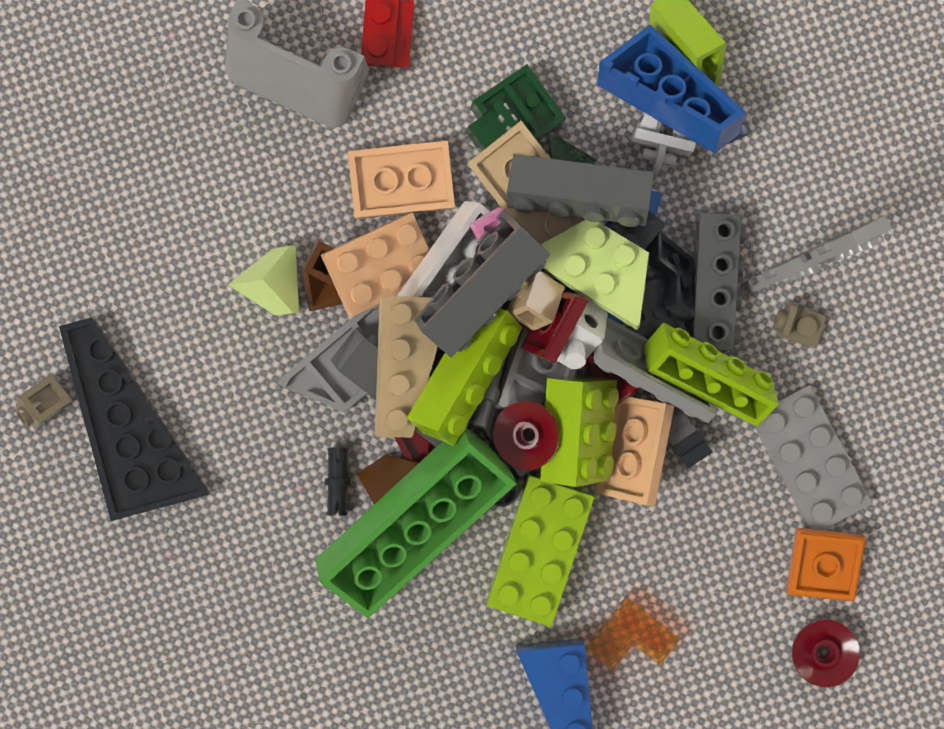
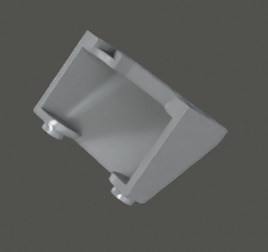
[225,0,370,128]

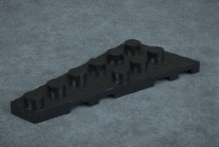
[59,317,211,521]

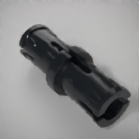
[324,447,351,516]

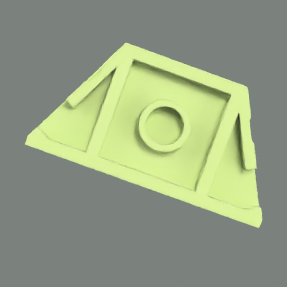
[541,220,649,330]

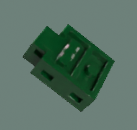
[465,64,566,153]

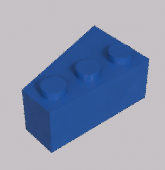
[515,638,593,729]

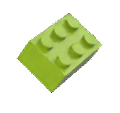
[540,376,619,487]

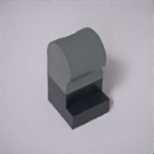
[667,404,713,469]

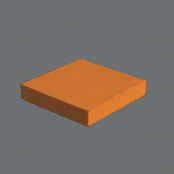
[786,527,866,602]

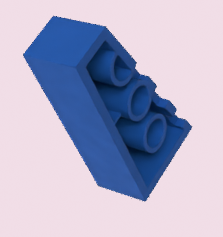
[597,25,746,153]

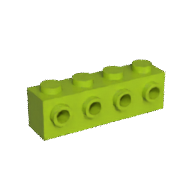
[407,308,522,446]
[643,322,779,427]

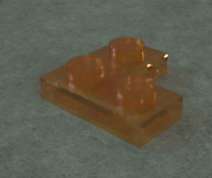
[585,595,680,671]

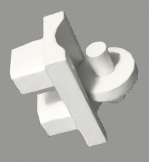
[631,113,696,172]

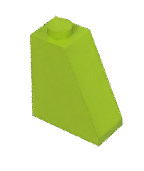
[649,0,726,86]

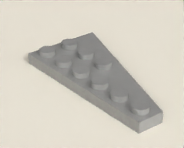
[743,215,892,295]

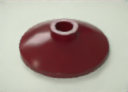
[493,401,560,470]
[791,619,860,688]

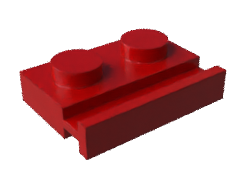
[361,0,415,69]

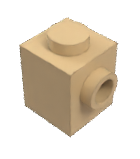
[507,271,565,331]

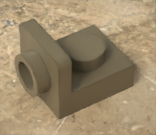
[774,303,826,348]
[15,374,72,431]

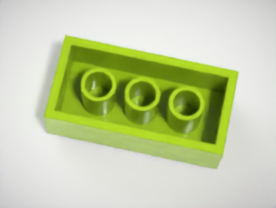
[486,473,595,627]

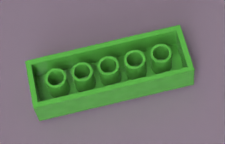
[315,428,516,618]

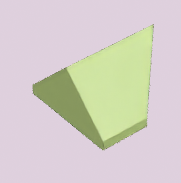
[228,245,299,315]

